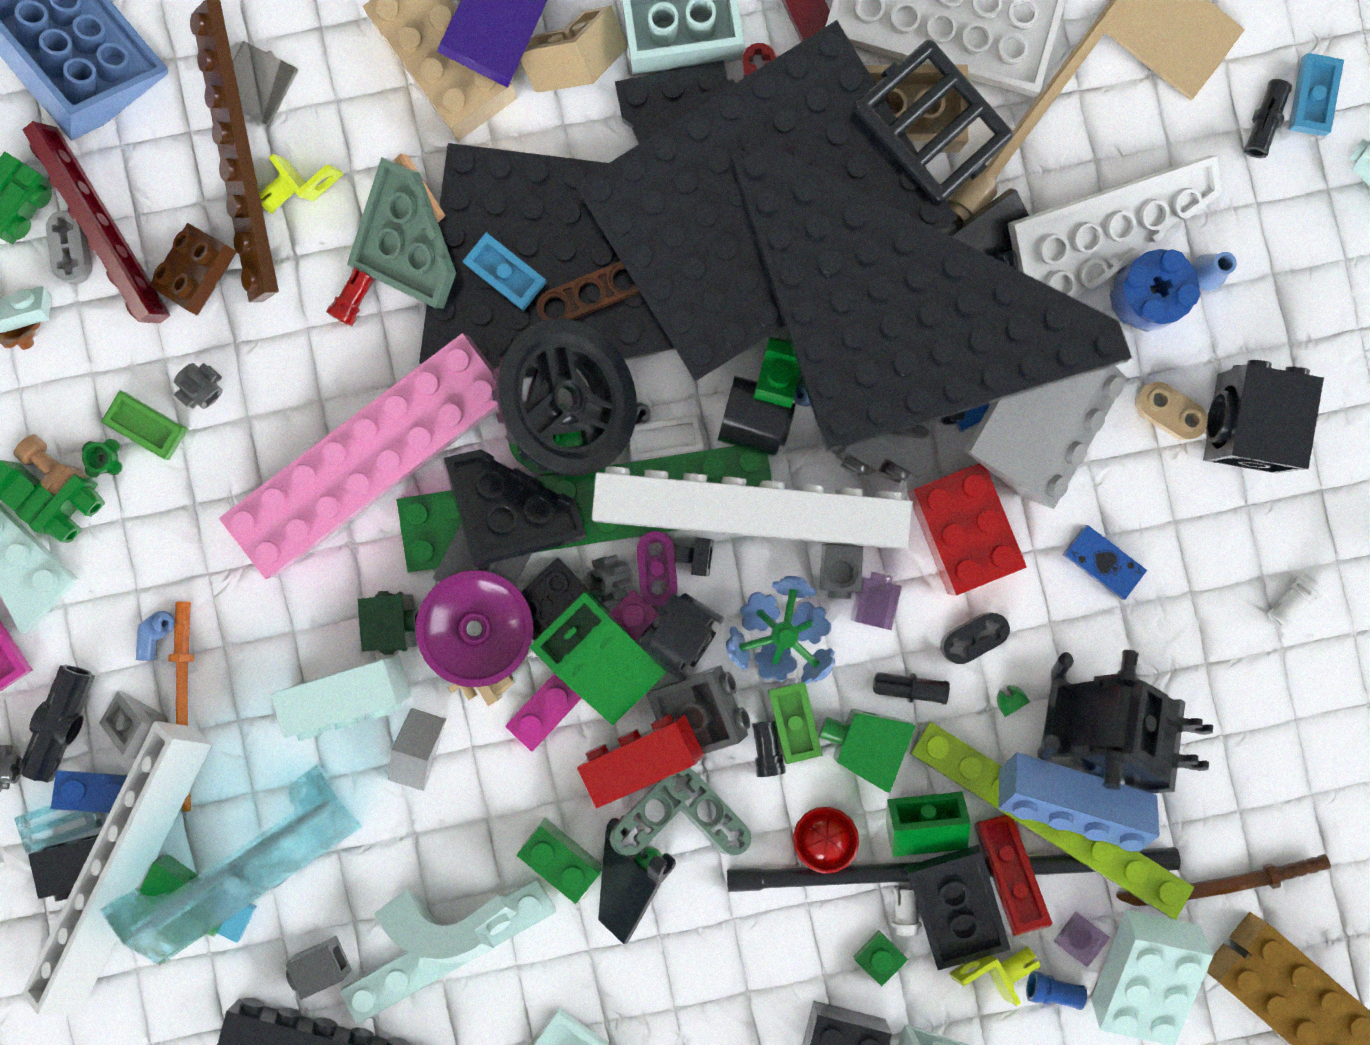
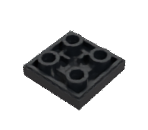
[521,557,610,641]

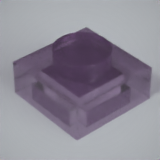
[1054,911,1110,968]

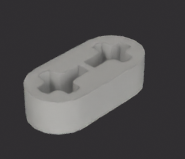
[46,211,92,284]

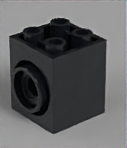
[1203,360,1324,474]

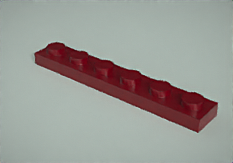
[22,121,171,323]

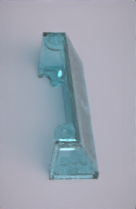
[100,764,363,966]

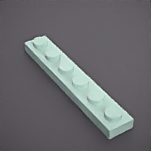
[339,877,556,1025]

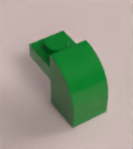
[754,336,800,408]

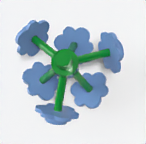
[726,576,835,684]

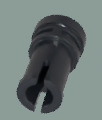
[752,720,786,777]

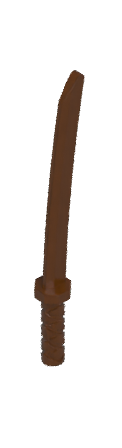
[1116,854,1331,906]

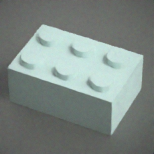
[622,0,744,75]
[271,654,412,742]
[1091,909,1213,1045]

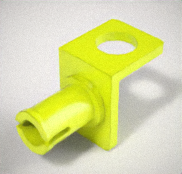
[259,154,344,214]
[949,946,1040,1006]

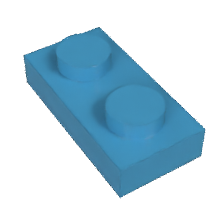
[1288,53,1344,137]
[462,232,547,312]

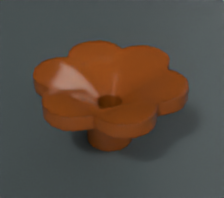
[0,322,41,350]

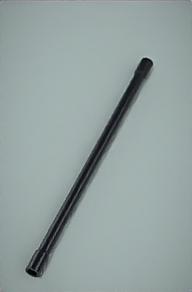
[727,847,1181,892]

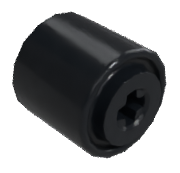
[717,375,796,456]

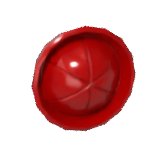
[793,807,860,873]

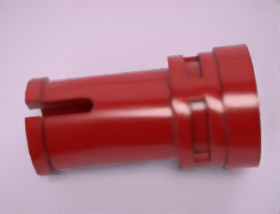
[325,268,375,327]

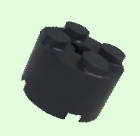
[640,592,724,681]

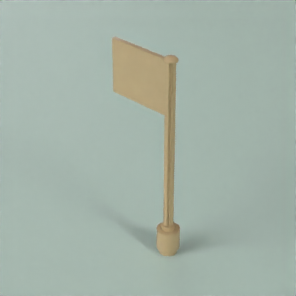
[946,0,1245,226]

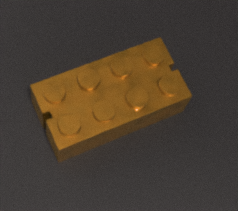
[1206,912,1370,1045]

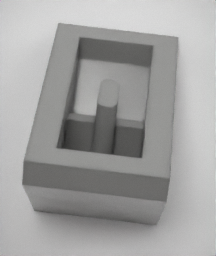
[388,708,447,791]

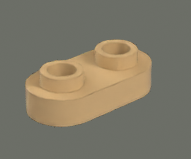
[1135,382,1208,441]

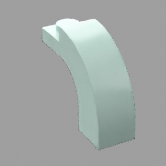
[374,890,518,963]

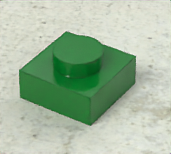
[853,930,908,987]

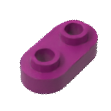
[637,531,678,606]

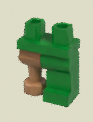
[0,434,105,543]

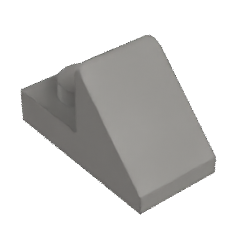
[99,690,168,759]

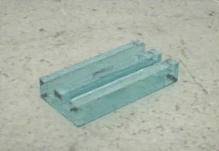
[14,805,103,853]

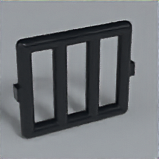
[854,39,1013,204]

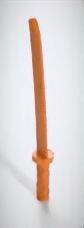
[168,601,194,812]

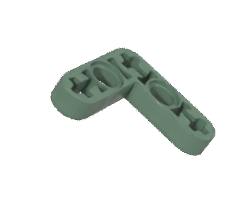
[610,768,751,856]

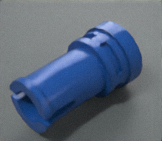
[1026,971,1087,1010]

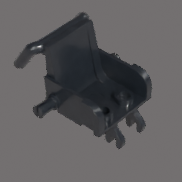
[1037,649,1214,793]

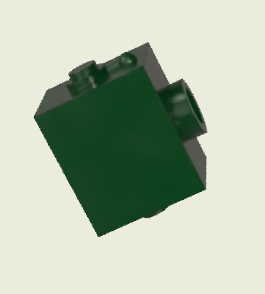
[357,591,418,655]

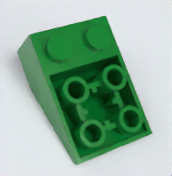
[529,591,667,726]

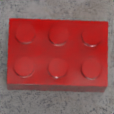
[906,463,1027,596]

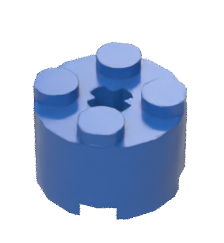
[1110,249,1201,332]

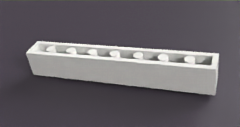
[22,721,212,1016]

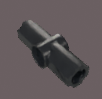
[18,664,95,783]

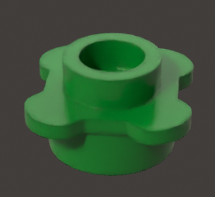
[82,439,123,478]

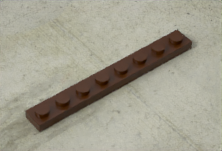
[190,0,279,303]

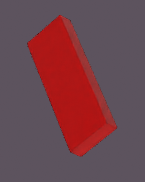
[974,815,1053,936]

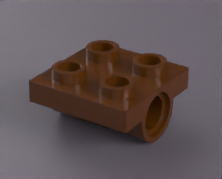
[149,223,237,316]

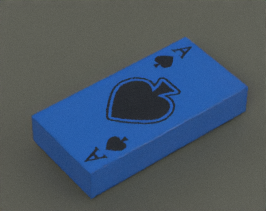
[1062,525,1148,600]

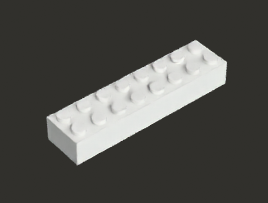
[592,466,913,549]

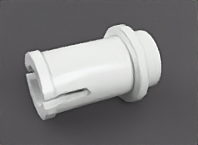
[892,885,922,936]

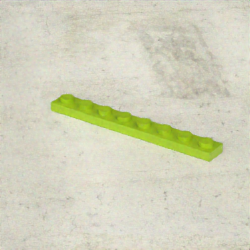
[909,721,1194,920]

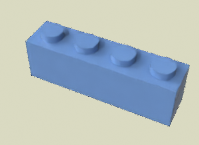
[998,752,1160,852]

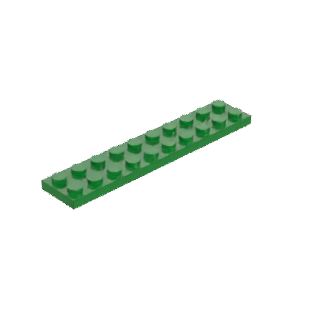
[396,446,772,573]

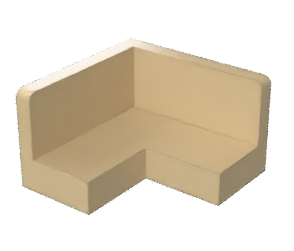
[520,5,628,93]

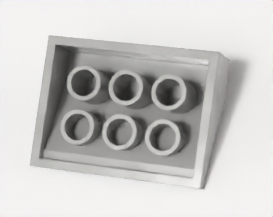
[964,366,1127,509]

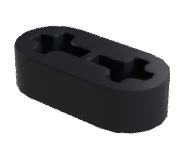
[940,612,1010,664]

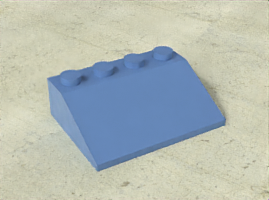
[0,0,169,141]

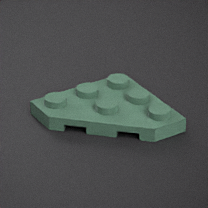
[347,157,456,309]

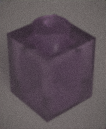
[850,571,902,631]

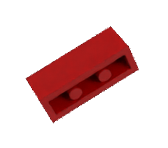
[576,714,704,809]

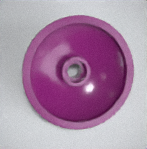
[416,570,533,687]

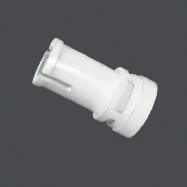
[1267,572,1326,629]

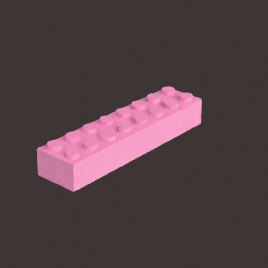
[218,333,498,579]

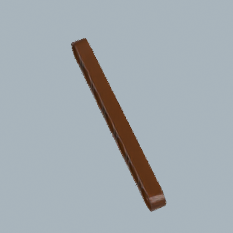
[537,261,640,321]

